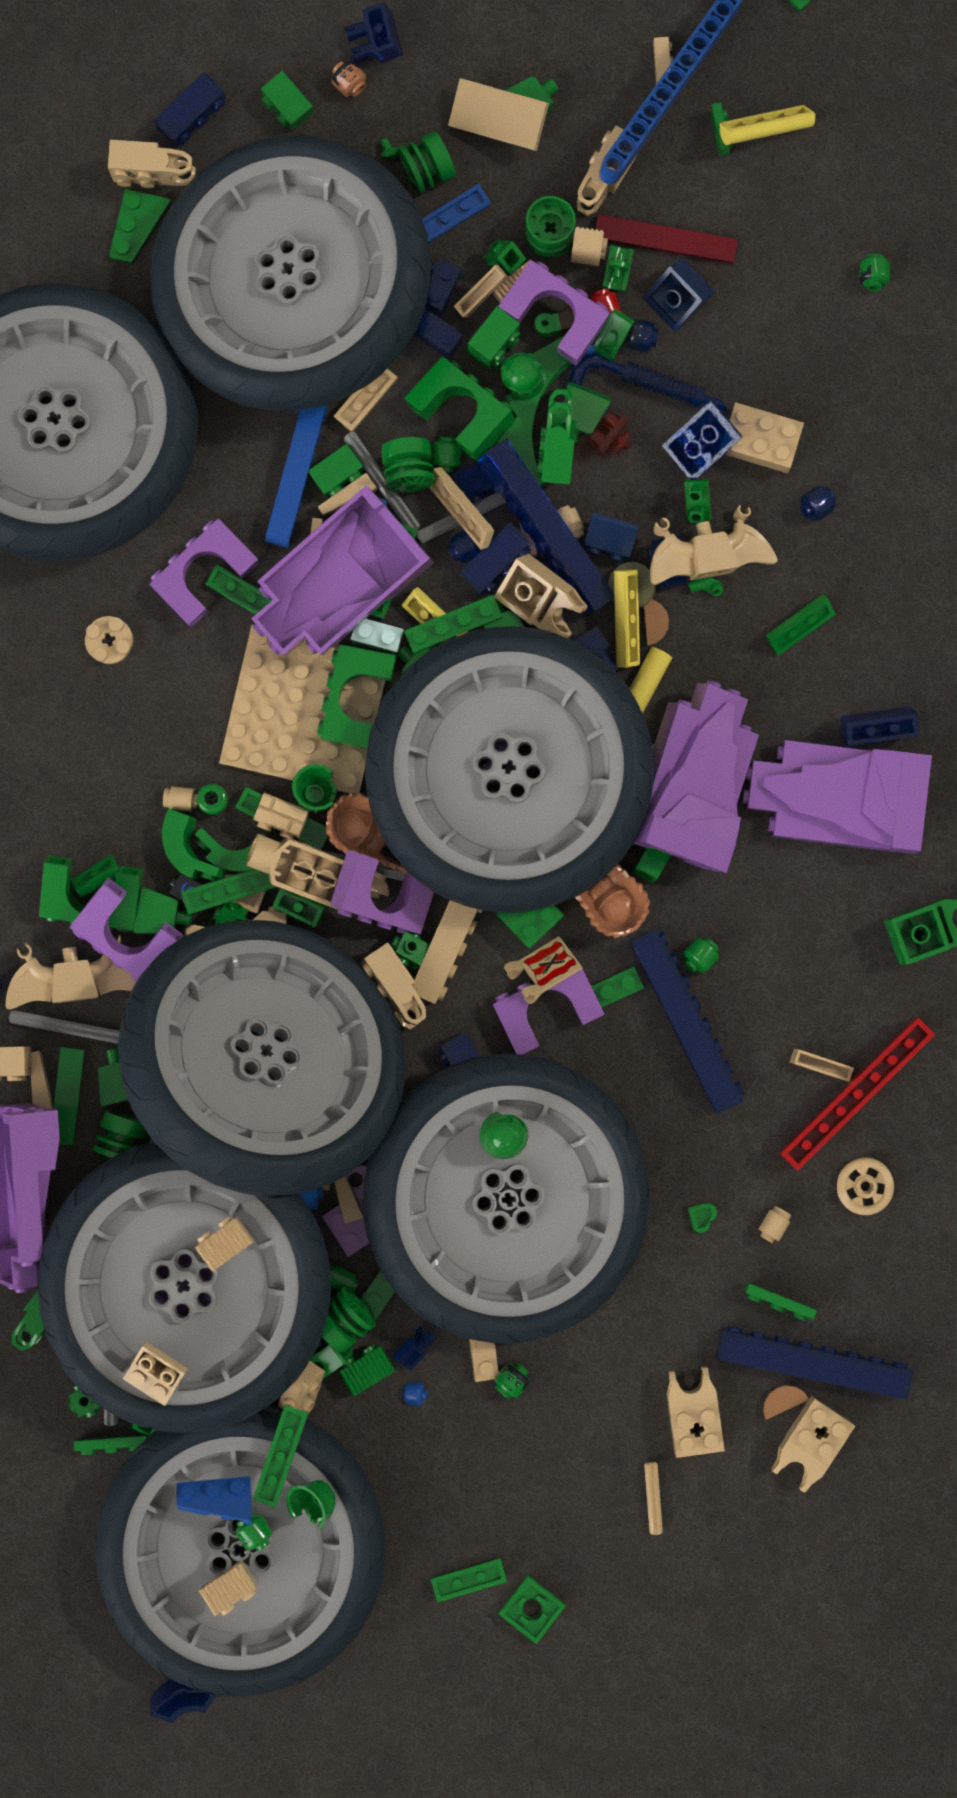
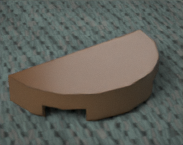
[644,599,669,646]
[763,1385,809,1420]

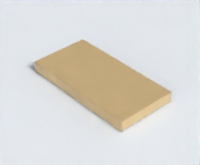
[448,78,549,151]

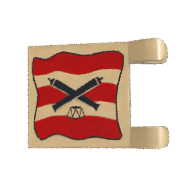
[504,936,583,1004]

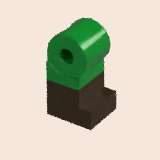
[535,304,574,337]

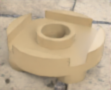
[85,616,133,664]

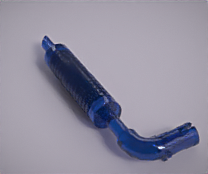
[565,353,728,412]

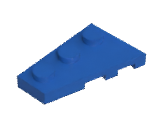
[176,1476,252,1525]

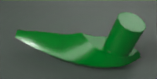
[380,139,422,159]

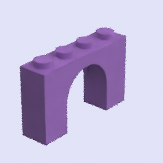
[498,260,610,366]
[150,518,259,628]
[330,850,434,934]
[69,878,184,981]
[493,969,605,1054]

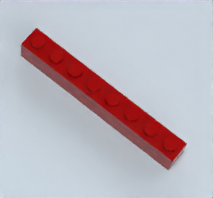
[778,1018,935,1171]

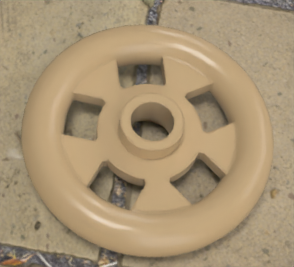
[837,1157,894,1215]

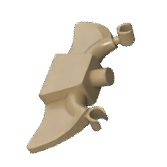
[650,505,778,585]
[6,932,136,1010]

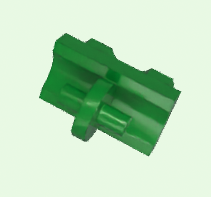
[602,245,634,293]
[684,479,712,523]

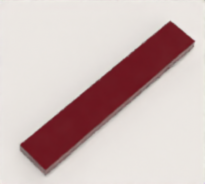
[595,214,738,264]

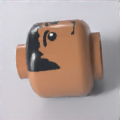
[332,61,367,97]

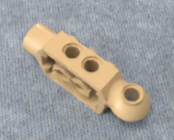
[246,834,389,910]

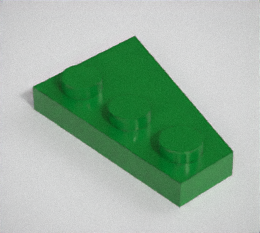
[109,189,172,264]

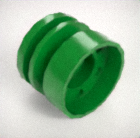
[398,131,456,194]
[525,196,576,259]
[381,437,435,493]
[92,1110,149,1160]
[322,1287,376,1353]

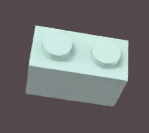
[351,619,404,655]

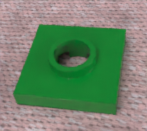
[498,1574,566,1645]

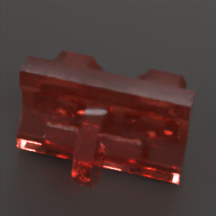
[589,412,631,457]

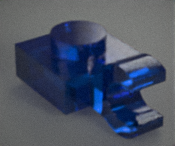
[393,1326,435,1371]

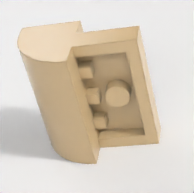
[123,1341,189,1406]

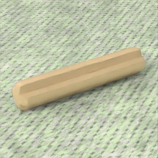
[644,1462,663,1535]

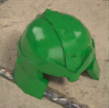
[500,353,546,401]
[292,764,337,813]
[480,1111,529,1160]
[286,1479,336,1529]

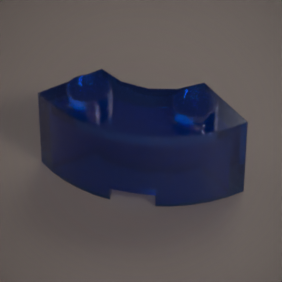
[150,1679,216,1723]

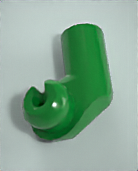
[688,577,723,597]

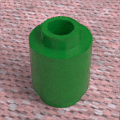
[330,1265,359,1293]

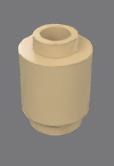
[554,505,585,543]
[163,786,198,812]
[758,1206,791,1243]

